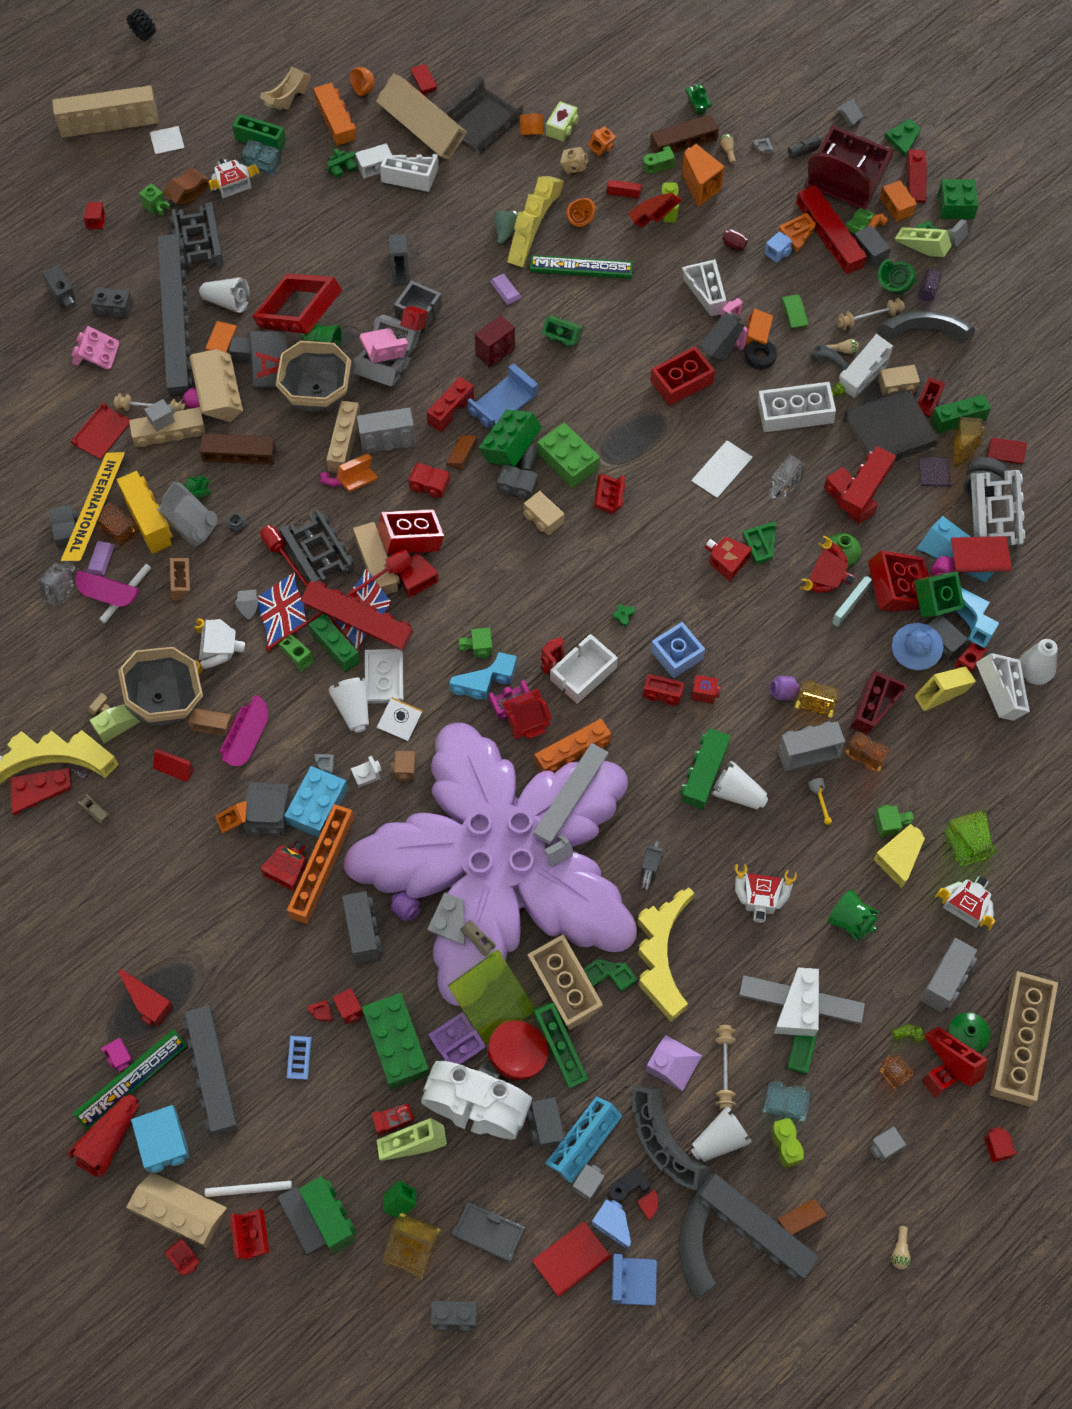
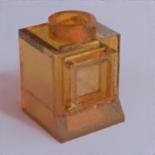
[880,1054,915,1090]

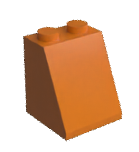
[682,144,725,207]

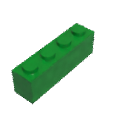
[680,728,731,810]

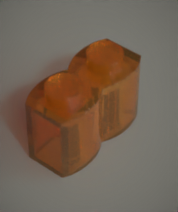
[846,732,890,771]

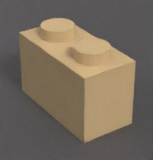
[878,365,920,397]
[523,491,565,536]

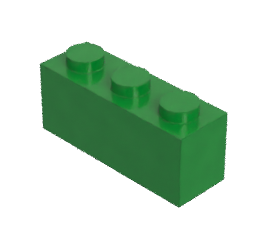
[232,114,286,153]
[931,394,991,434]
[309,613,360,673]

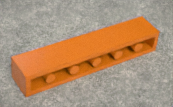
[287,804,354,925]

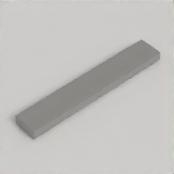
[533,743,609,845]
[739,975,865,1025]

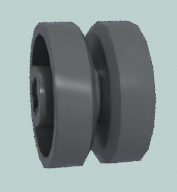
[963,457,1008,501]

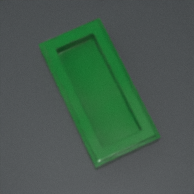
[787,1034,817,1075]

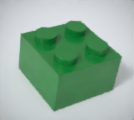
[914,571,965,617]

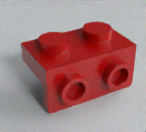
[593,473,626,514]
[541,637,565,676]
[642,674,685,705]
[230,1209,270,1260]

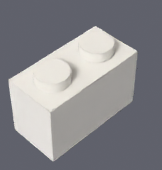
[355,143,392,179]

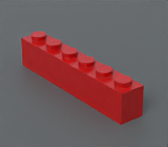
[796,185,867,275]
[300,581,413,652]

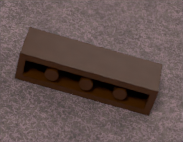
[650,114,719,153]
[200,433,276,465]

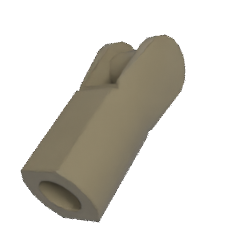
[77,793,111,825]
[460,920,496,956]

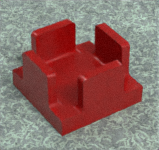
[502,689,552,739]

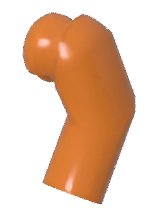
[867,214,889,229]

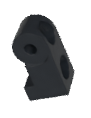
[609,1167,650,1203]

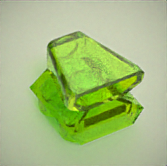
[944,810,997,865]

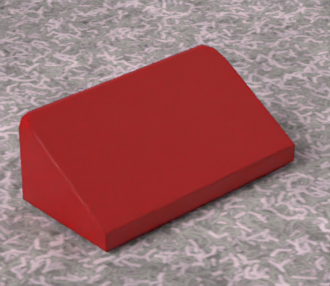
[607,180,642,199]
[988,438,1027,464]
[153,749,194,782]

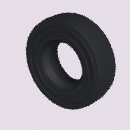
[745,341,777,370]

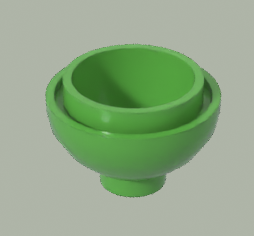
[830,533,861,567]

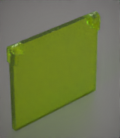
[447,950,535,1045]

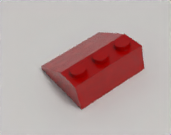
[868,550,929,612]

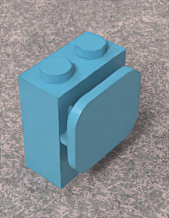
[131,1105,190,1173]

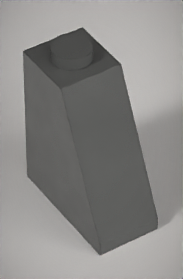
[389,234,410,285]
[700,312,745,360]

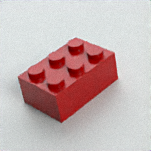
[650,346,715,406]
[377,510,444,554]

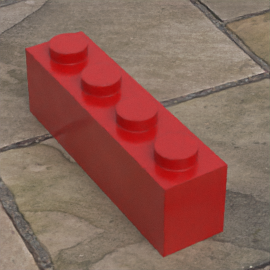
[839,446,896,518]

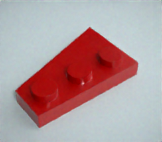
[10,768,72,816]

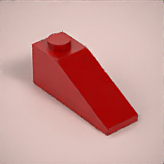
[905,150,927,203]
[118,969,173,1027]
[925,1026,988,1087]

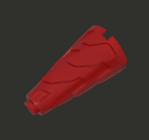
[67,1094,139,1178]

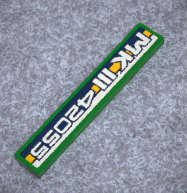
[530,255,633,279]
[73,1029,187,1130]

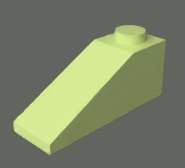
[894,227,952,257]
[90,704,141,744]
[377,1118,447,1161]

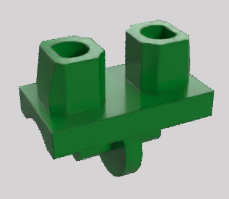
[685,83,712,115]
[326,148,357,179]
[182,476,211,500]

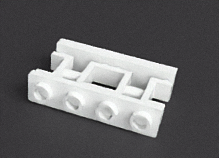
[971,470,1025,545]

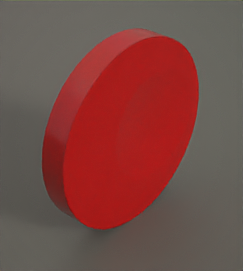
[487,1020,548,1080]

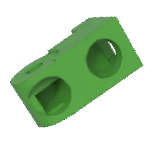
[643,146,675,174]
[278,635,314,672]

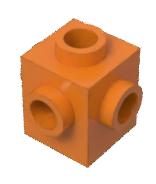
[587,126,616,156]

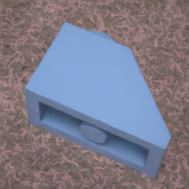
[591,1199,631,1250]

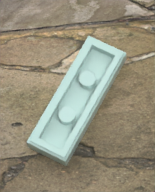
[832,576,872,627]

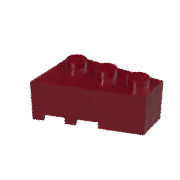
[850,670,909,735]

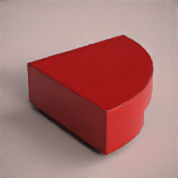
[307,1000,333,1022]
[636,1190,658,1221]

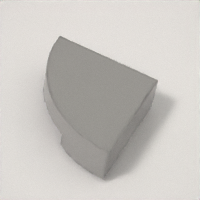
[752,138,773,154]
[315,754,335,775]

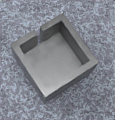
[394,280,442,331]

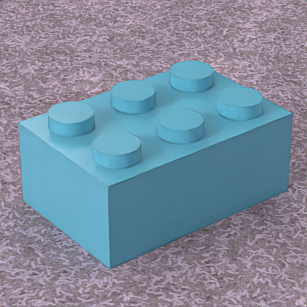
[284,766,348,838]

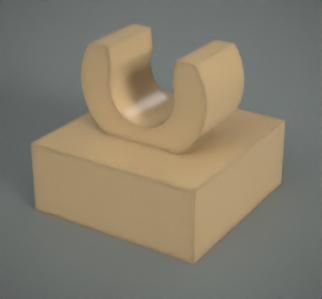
[88,693,110,716]

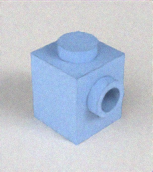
[764,231,792,263]

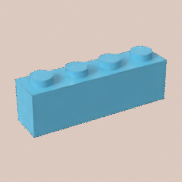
[916,516,996,582]

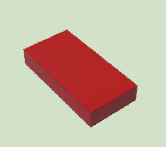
[411,64,437,94]

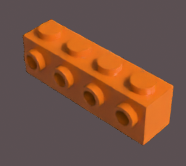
[313,82,357,146]
[534,719,611,773]

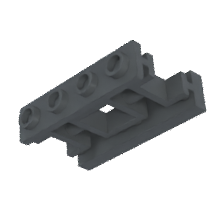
[170,202,224,271]
[279,509,355,584]

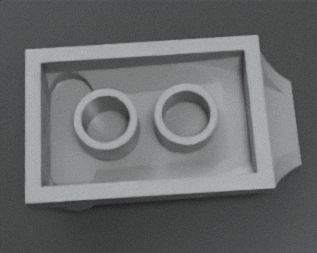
[157,482,218,547]

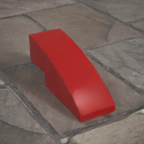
[629,193,682,228]

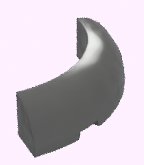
[876,311,975,344]
[632,1086,711,1191]
[679,1191,716,1300]

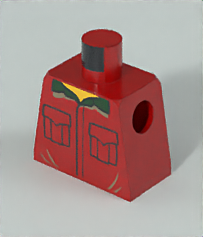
[260,841,307,892]

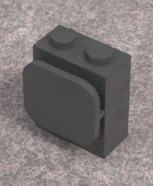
[244,782,291,837]

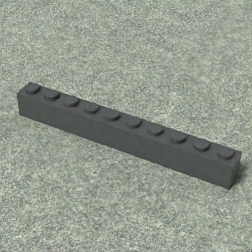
[158,234,193,396]

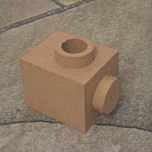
[391,751,416,782]

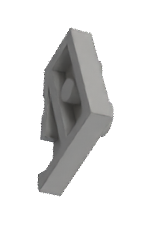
[427,892,466,946]

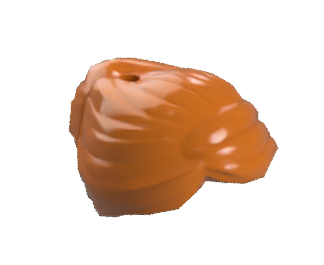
[350,67,375,96]
[566,198,596,227]

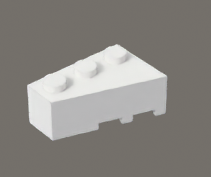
[380,154,438,192]
[682,259,727,317]
[838,334,893,398]
[976,653,1030,721]
[773,968,819,1036]

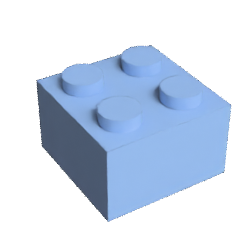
[651,622,705,679]

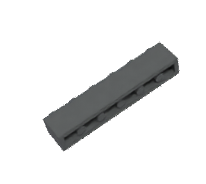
[183,1005,239,1136]
[695,1174,819,1279]

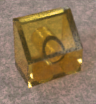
[953,417,985,467]
[795,680,840,717]
[382,1213,441,1278]

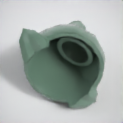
[493,210,518,244]

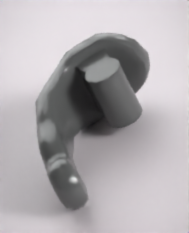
[811,344,849,370]

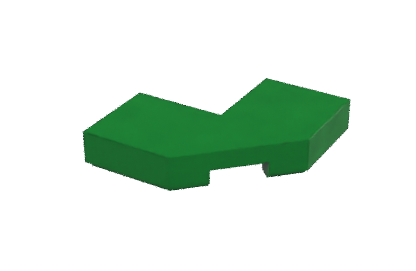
[583,959,638,993]

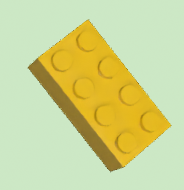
[116,471,173,554]

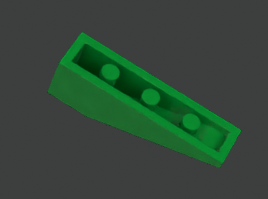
[531,1002,588,1088]

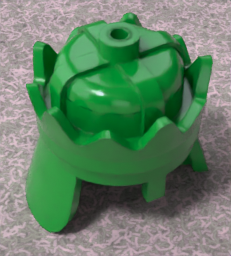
[878,259,916,294]
[301,323,342,348]
[828,890,879,942]

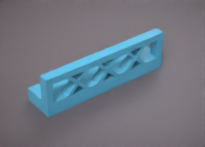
[545,1096,622,1184]

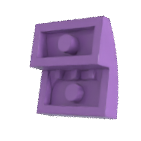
[428,1012,486,1065]

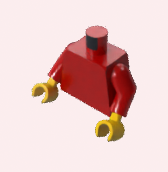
[799,536,855,593]

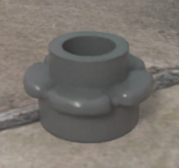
[227,513,245,531]

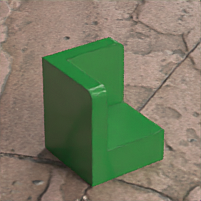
[383,1180,416,1220]

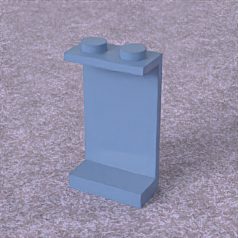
[468,363,538,430]

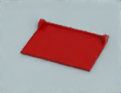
[70,403,131,459]
[951,536,1011,572]
[532,1221,611,1298]

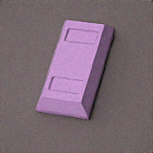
[490,273,522,305]
[86,541,115,576]

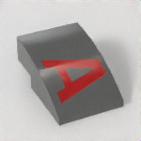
[248,331,287,388]

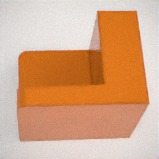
[520,113,543,135]

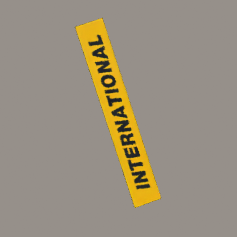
[61,452,125,561]

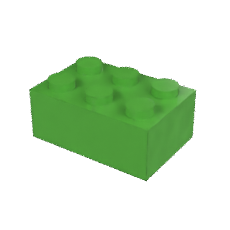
[537,422,600,488]

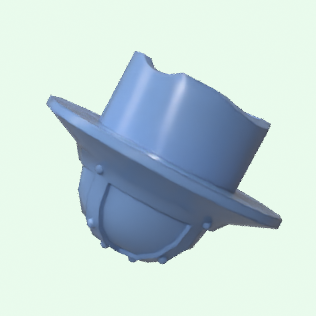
[891,623,944,671]

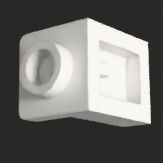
[351,756,382,788]

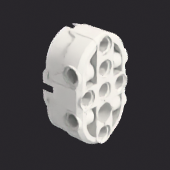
[421,1061,532,1140]

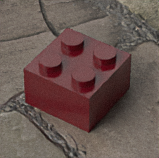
[475,315,515,368]

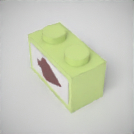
[546,101,579,142]

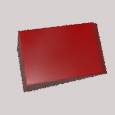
[915,377,946,416]
[922,1064,959,1098]

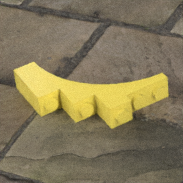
[507,176,564,267]
[0,730,119,784]
[637,888,694,1022]

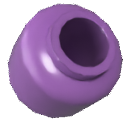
[769,676,800,701]
[391,891,421,921]

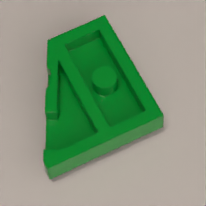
[884,118,921,157]
[742,522,776,565]

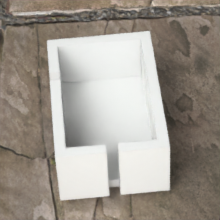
[550,634,618,704]

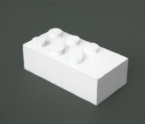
[758,382,836,432]

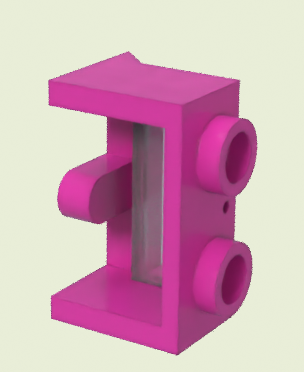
[488,680,529,720]

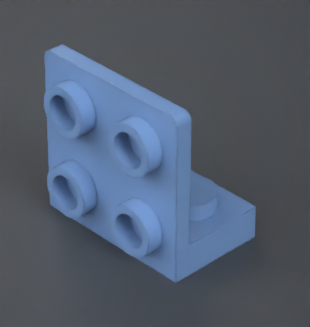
[612,1254,657,1306]

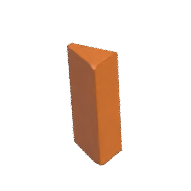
[215,801,247,834]

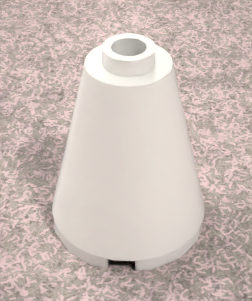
[199,277,250,313]
[1019,639,1058,685]
[328,677,369,733]
[711,761,768,809]
[691,1106,752,1162]

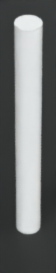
[99,564,151,624]
[205,1181,292,1197]

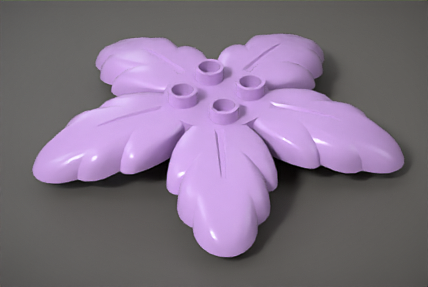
[343,723,637,1006]

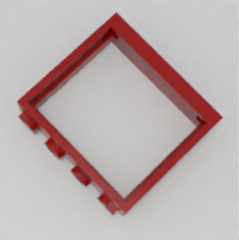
[252,273,342,334]

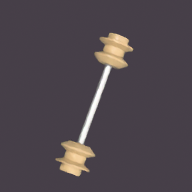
[837,298,905,331]
[114,393,187,412]
[715,1025,736,1110]

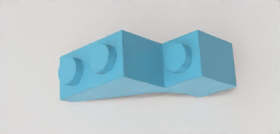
[956,588,999,648]
[449,652,517,700]

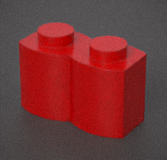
[408,463,451,498]

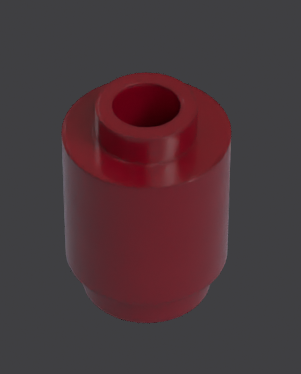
[722,228,749,251]

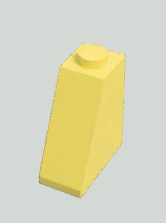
[914,666,976,711]
[873,824,925,888]

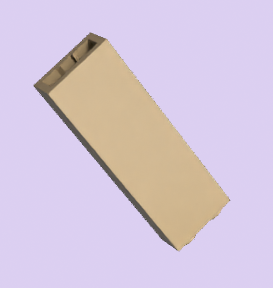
[376,73,467,160]

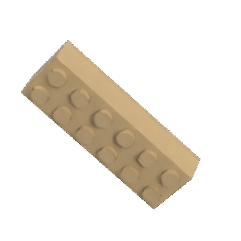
[52,85,159,138]
[989,971,1058,1107]

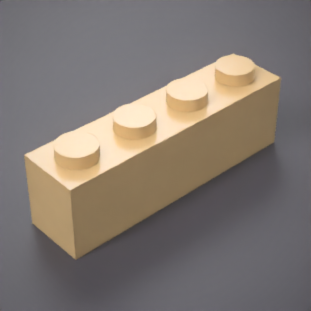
[327,400,360,473]
[129,407,206,448]
[353,522,400,595]

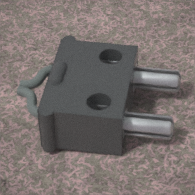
[641,841,663,890]

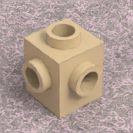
[560,147,588,174]

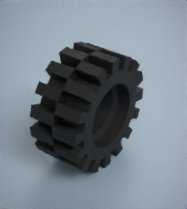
[126,8,156,41]

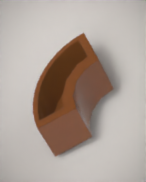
[163,167,210,204]

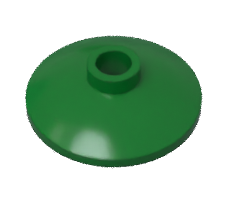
[948,1013,990,1052]

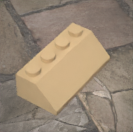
[190,349,243,422]
[527,935,603,1030]
[126,1173,228,1249]

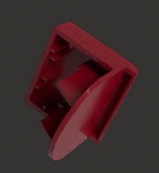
[804,125,893,210]

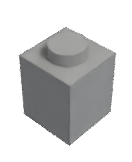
[144,399,175,432]
[870,1126,906,1162]
[572,1164,605,1202]

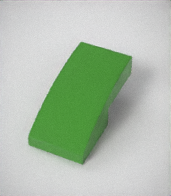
[846,208,876,234]
[782,294,808,329]

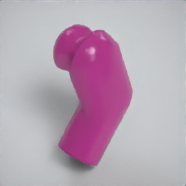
[319,472,343,487]

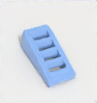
[287,1036,312,1080]

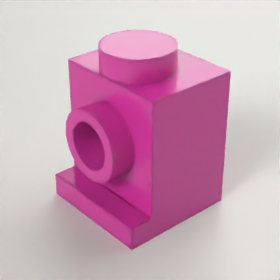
[101,1038,133,1074]

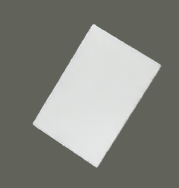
[365,649,404,704]

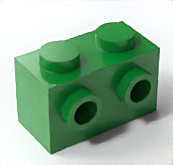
[541,315,584,346]

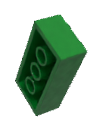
[362,993,430,1090]

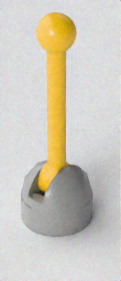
[808,778,832,825]

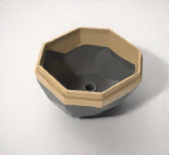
[276,341,351,413]
[118,647,203,726]

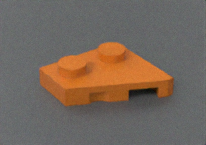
[778,213,816,253]

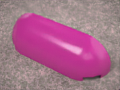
[76,570,140,607]
[220,695,268,766]

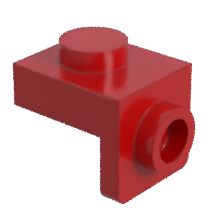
[164,1237,200,1276]

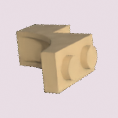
[260,66,312,111]

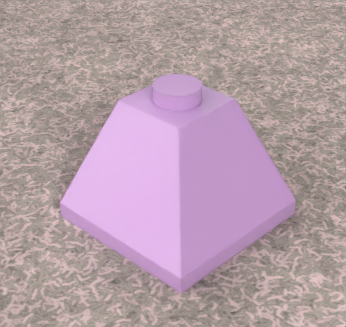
[646,1035,702,1092]

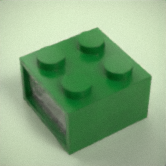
[938,179,978,219]

